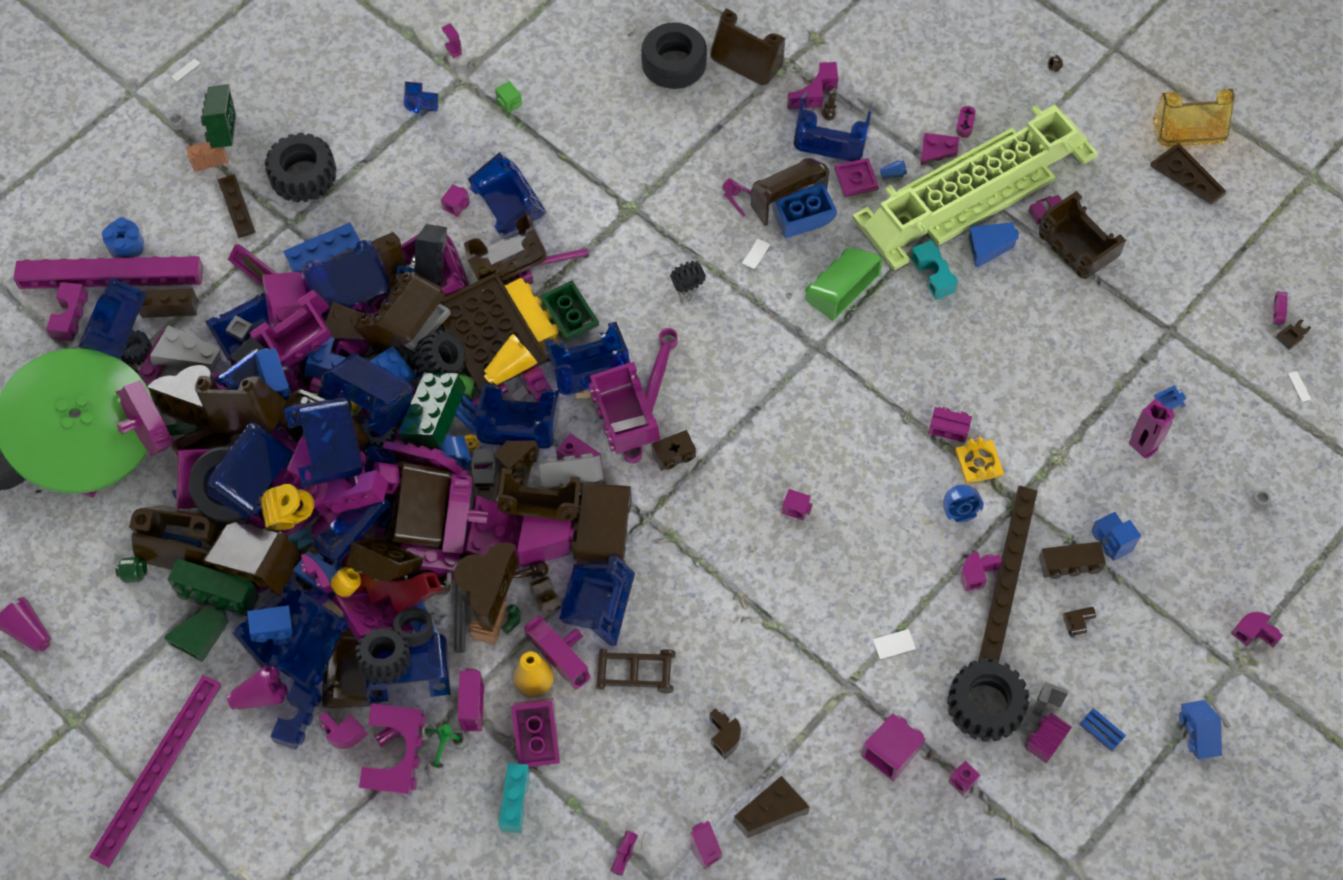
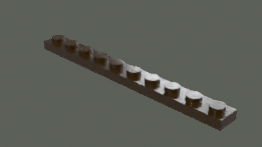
[978,486,1038,663]

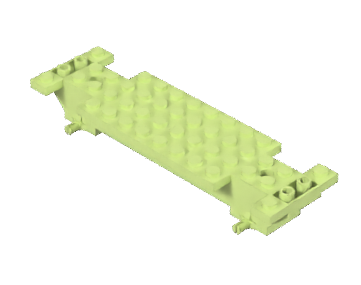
[852,104,1098,270]

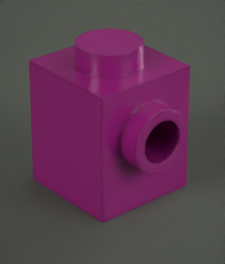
[441,184,470,217]

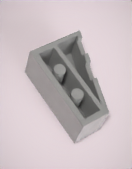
[150,325,221,373]

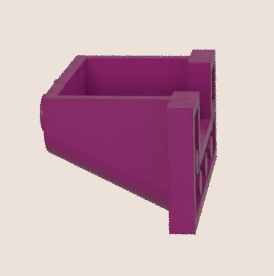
[250,290,331,367]

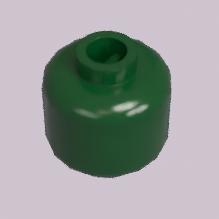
[115,556,148,583]

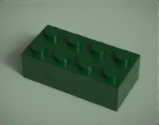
[201,84,236,149]
[398,372,466,449]
[167,559,259,617]

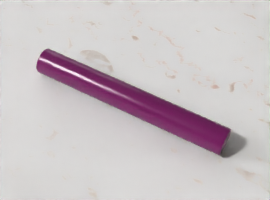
[537,248,589,266]

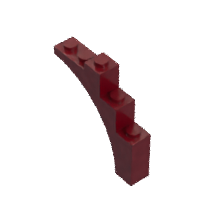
[333,535,442,613]

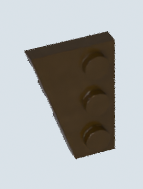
[325,302,366,340]

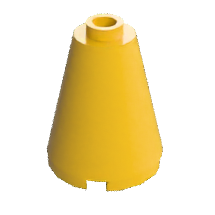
[484,334,537,385]
[514,651,554,697]

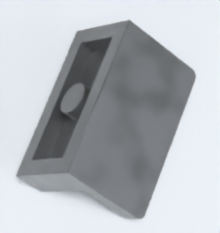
[1033,682,1069,716]

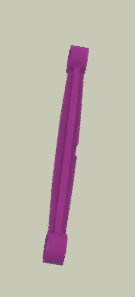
[623,328,678,464]

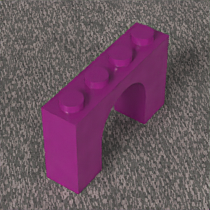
[359,704,426,794]

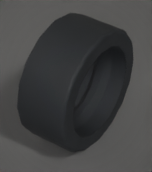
[394,607,433,647]

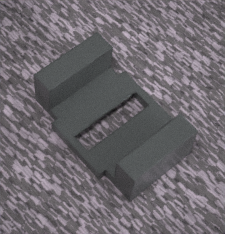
[472,449,495,485]

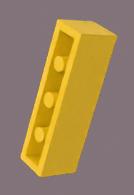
[505,278,559,349]

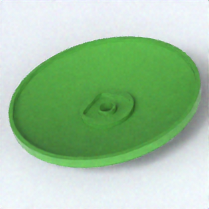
[0,349,153,494]

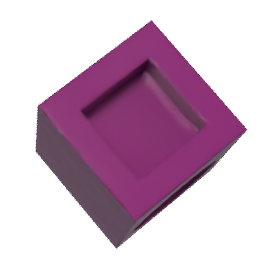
[782,489,813,521]
[948,760,981,796]

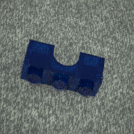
[270,680,322,750]

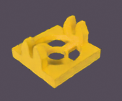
[955,437,1004,484]

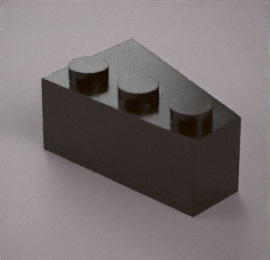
[734,776,810,838]

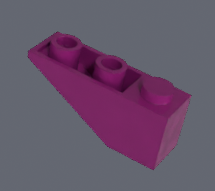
[690,821,722,870]

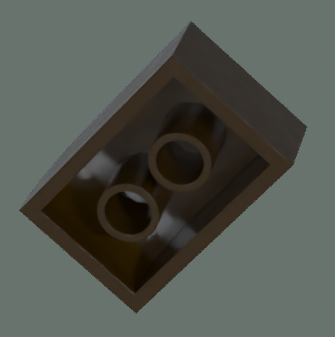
[346,536,424,582]

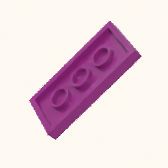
[383,440,463,475]

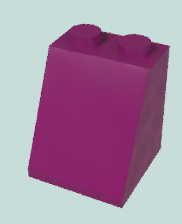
[517,516,576,567]
[861,713,926,782]

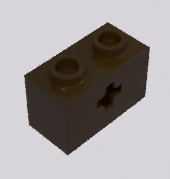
[651,430,696,471]

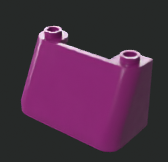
[401,234,470,297]

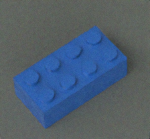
[283,222,362,277]

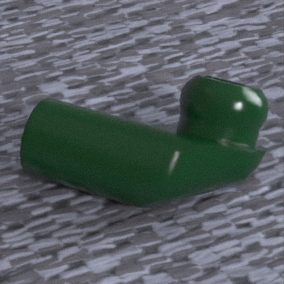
[501,604,521,635]

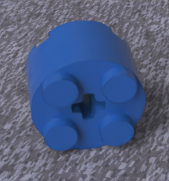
[102,217,144,258]
[430,434,472,470]

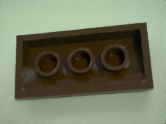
[131,532,208,570]

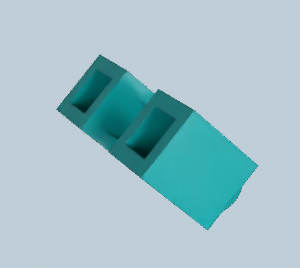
[910,240,958,300]
[498,763,530,833]

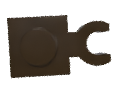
[1275,319,1311,350]

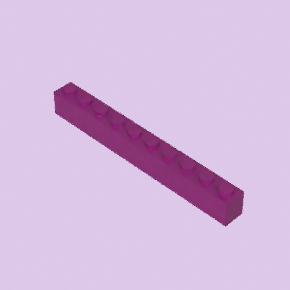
[13,255,204,289]

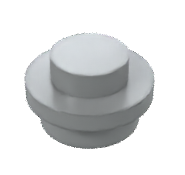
[168,113,186,130]
[1251,490,1271,509]

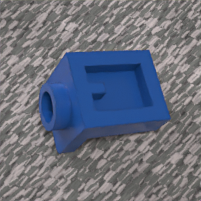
[1154,385,1187,409]

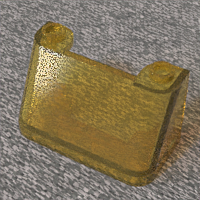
[1153,89,1235,147]

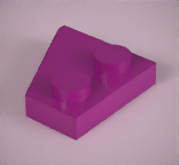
[920,133,959,165]

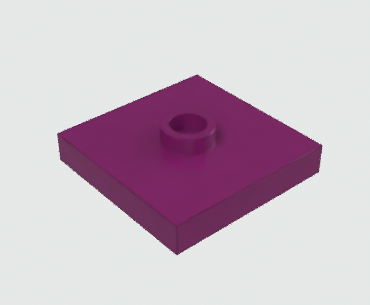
[834,158,879,198]

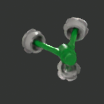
[421,721,470,779]

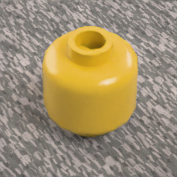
[330,567,361,597]

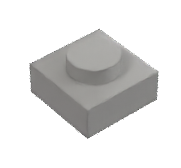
[226,315,252,341]

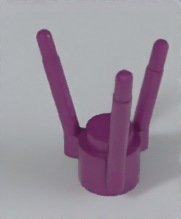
[722,178,751,217]

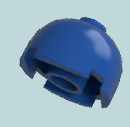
[943,484,984,522]

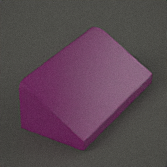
[287,437,325,480]

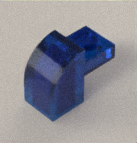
[403,81,438,114]

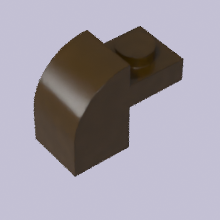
[529,576,562,616]
[709,708,741,760]

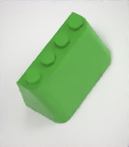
[805,247,883,321]

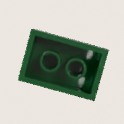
[540,280,599,343]

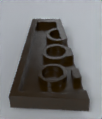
[1150,142,1226,205]

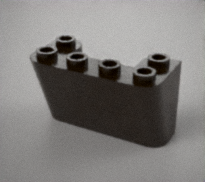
[129,505,225,549]

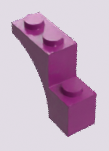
[787,62,839,109]

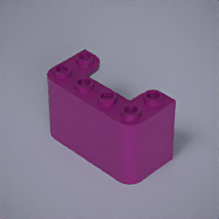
[588,361,660,454]

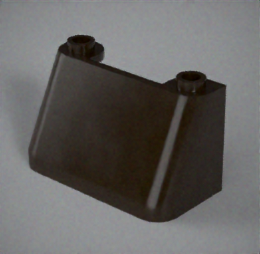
[710,8,785,85]
[464,212,547,281]
[195,376,286,435]
[497,468,580,521]
[322,620,384,709]

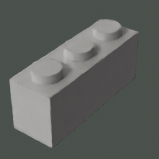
[539,453,603,488]

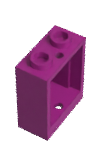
[458,668,484,732]

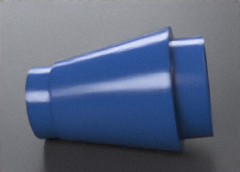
[880,160,907,179]

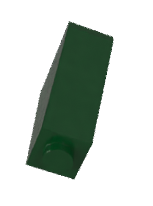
[164,606,229,662]

